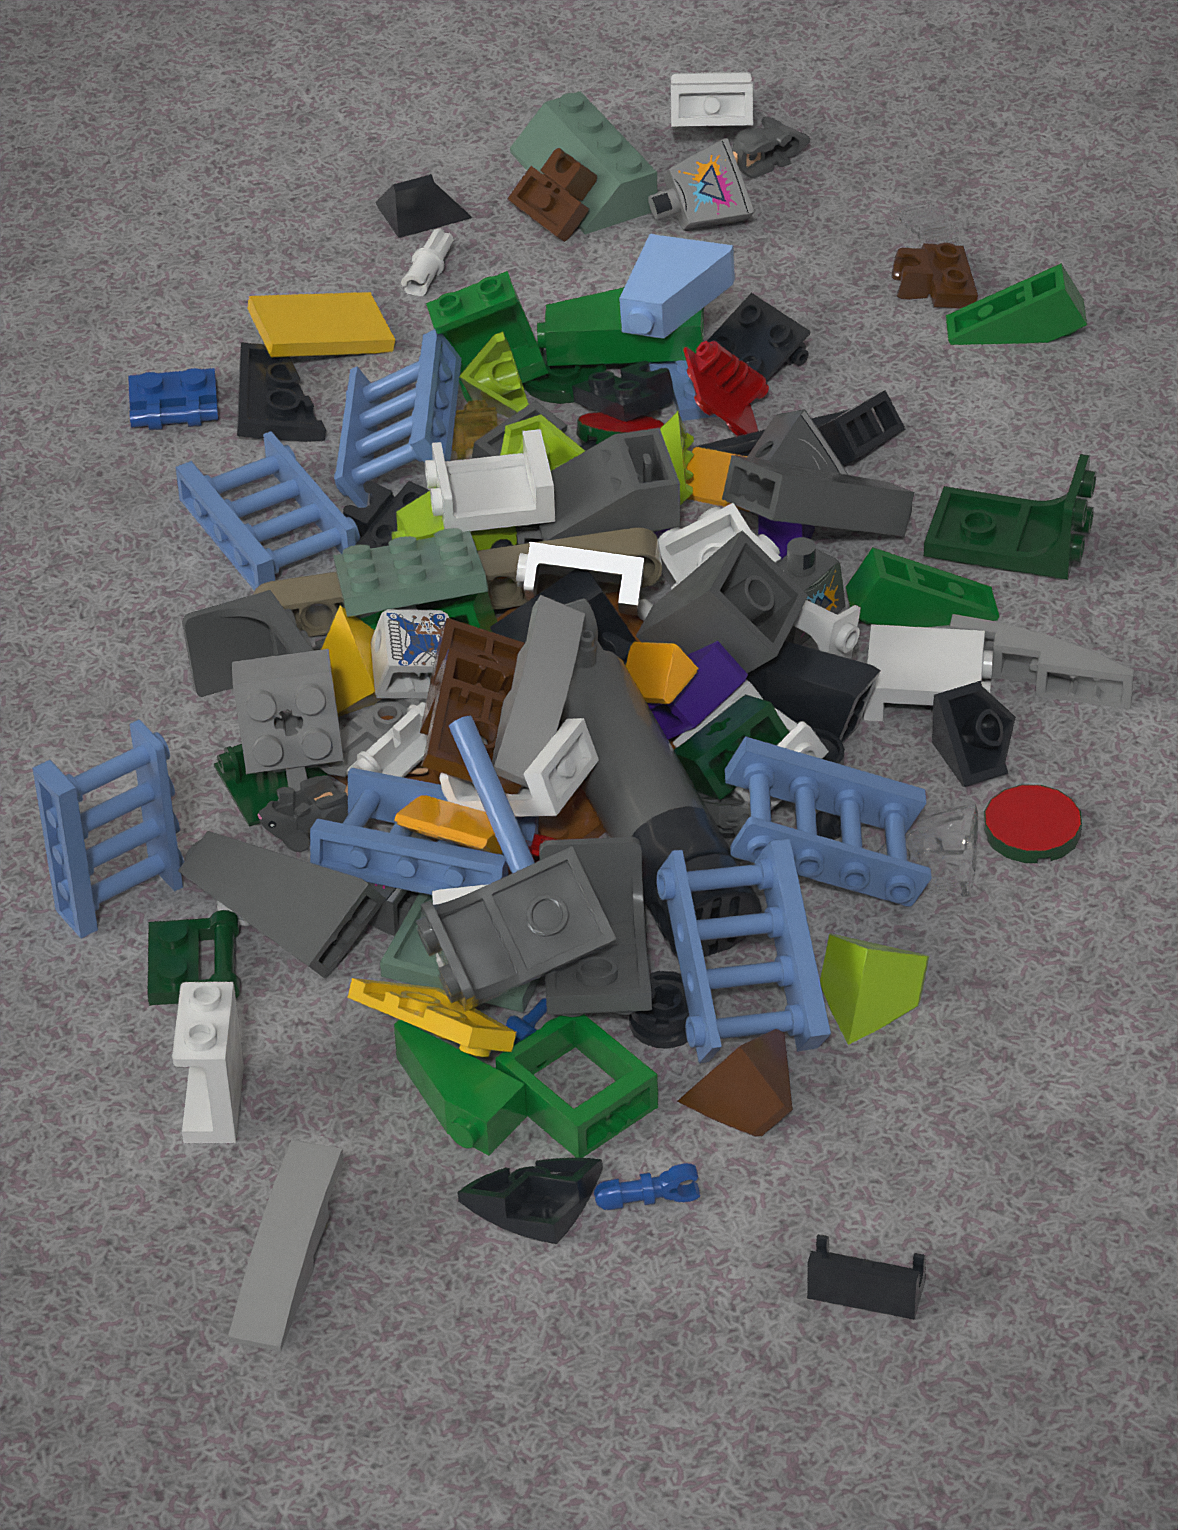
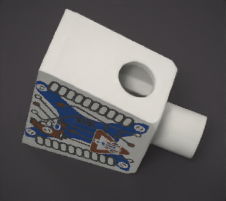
[371,604,450,699]

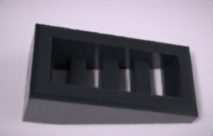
[818,390,905,465]

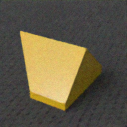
[321,605,382,717]

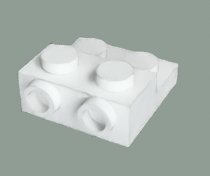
[658,503,750,587]

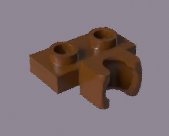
[507,148,598,242]
[892,243,978,308]

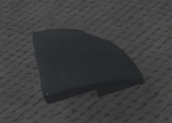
[457,1158,603,1244]

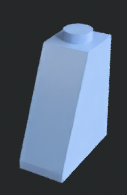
[619,234,735,338]

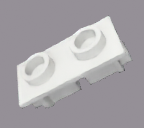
[346,702,428,778]

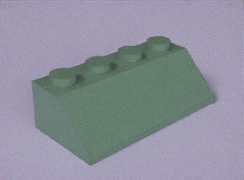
[510,91,657,235]

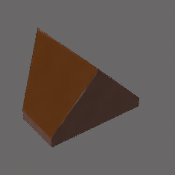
[677,1028,793,1137]

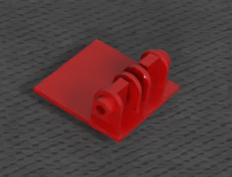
[683,341,769,436]

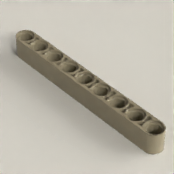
[253,528,662,637]

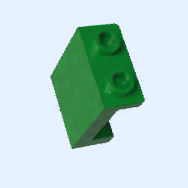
[426,271,548,403]

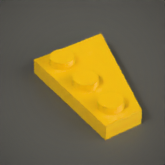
[347,978,516,1057]

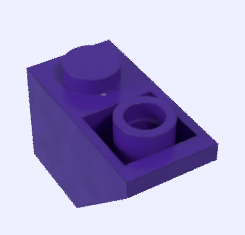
[647,641,748,739]

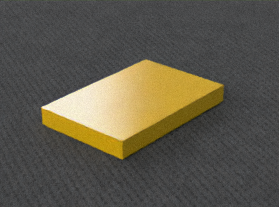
[247,292,395,357]

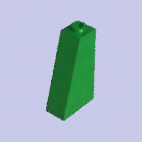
[537,287,704,366]

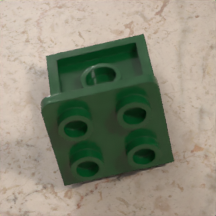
[924,454,1097,580]

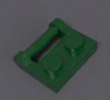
[147,910,240,1006]

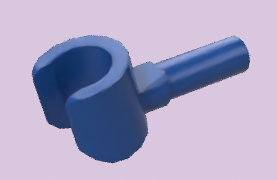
[506,998,547,1044]

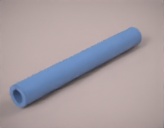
[449,716,535,873]

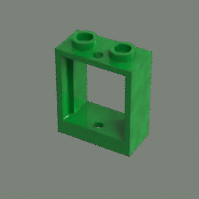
[495,1014,658,1158]

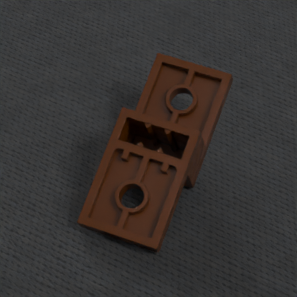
[420,618,525,794]

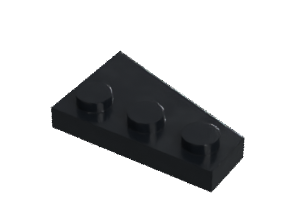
[237,342,326,442]

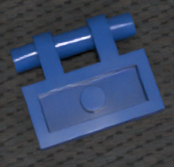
[128,368,219,430]

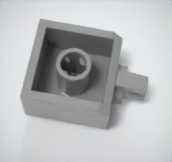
[232,649,344,791]

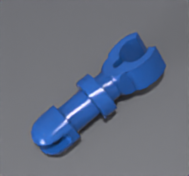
[594,1163,701,1210]

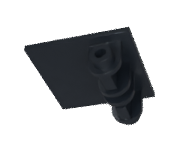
[707,293,811,382]

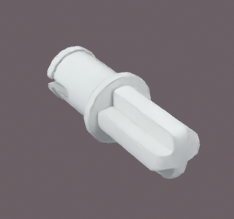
[401,228,453,296]

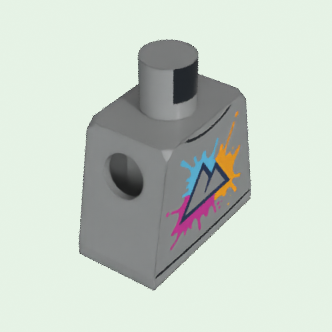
[648,138,754,230]

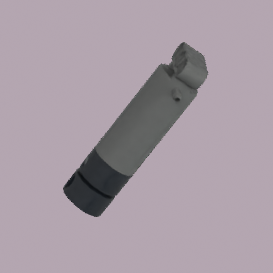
[557,599,762,957]

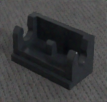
[807,1234,926,1320]

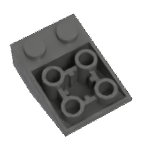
[538,428,680,541]

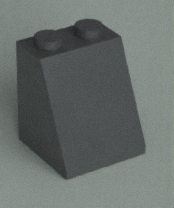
[636,530,808,673]

